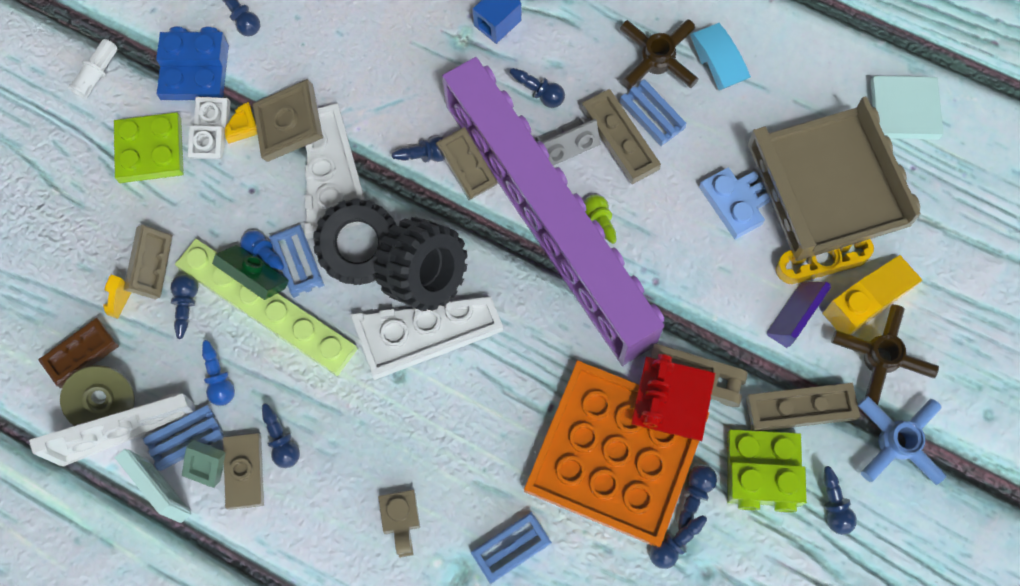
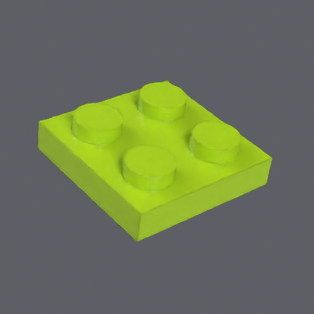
[114,112,184,183]

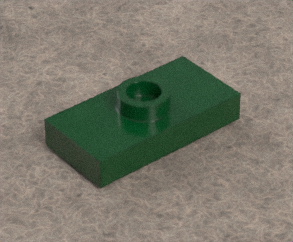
[212,245,289,300]

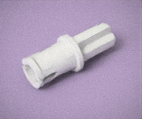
[68,39,118,99]

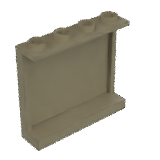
[748,96,921,261]

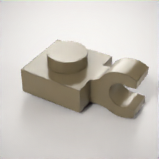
[378,490,421,558]

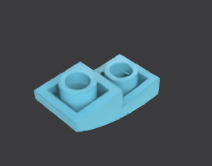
[690,23,751,91]

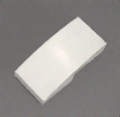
[188,97,231,159]

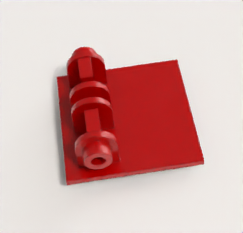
[631,354,716,442]

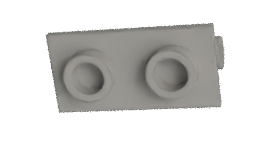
[535,117,601,166]

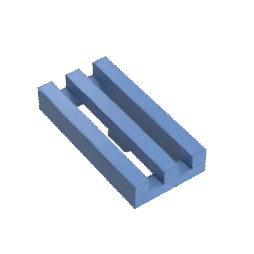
[620,79,687,146]
[269,225,325,298]
[143,405,224,471]
[470,512,552,585]

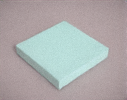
[870,76,944,140]
[114,449,191,523]

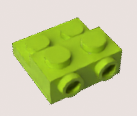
[727,430,807,513]

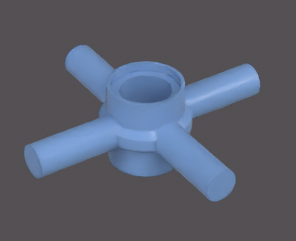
[857,396,946,485]

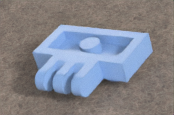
[699,167,771,240]

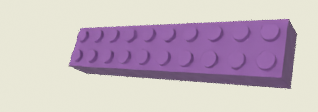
[442,57,664,366]

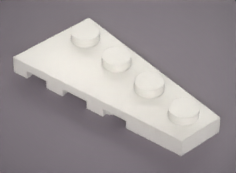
[304,103,365,239]
[350,297,504,380]
[29,393,196,467]

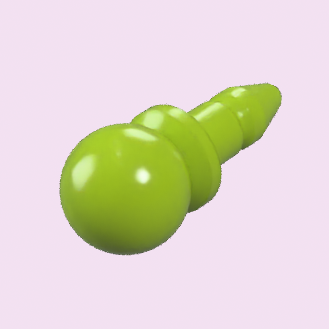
[584,194,617,244]

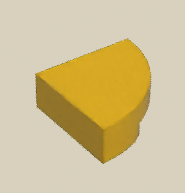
[225,102,258,144]
[103,274,131,319]

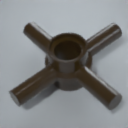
[620,19,699,89]
[831,305,939,405]

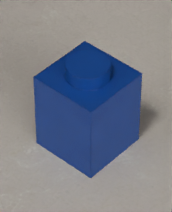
[472,0,522,44]

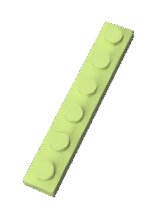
[175,239,358,376]

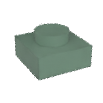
[181,440,226,488]

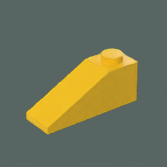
[822,255,923,335]

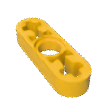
[776,239,874,284]

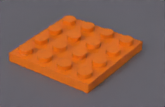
[524,360,709,547]

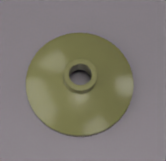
[60,365,135,426]

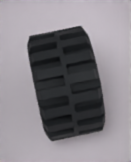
[313,198,396,285]
[374,217,468,311]

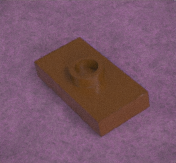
[38,318,119,388]

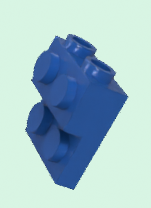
[156,27,229,100]

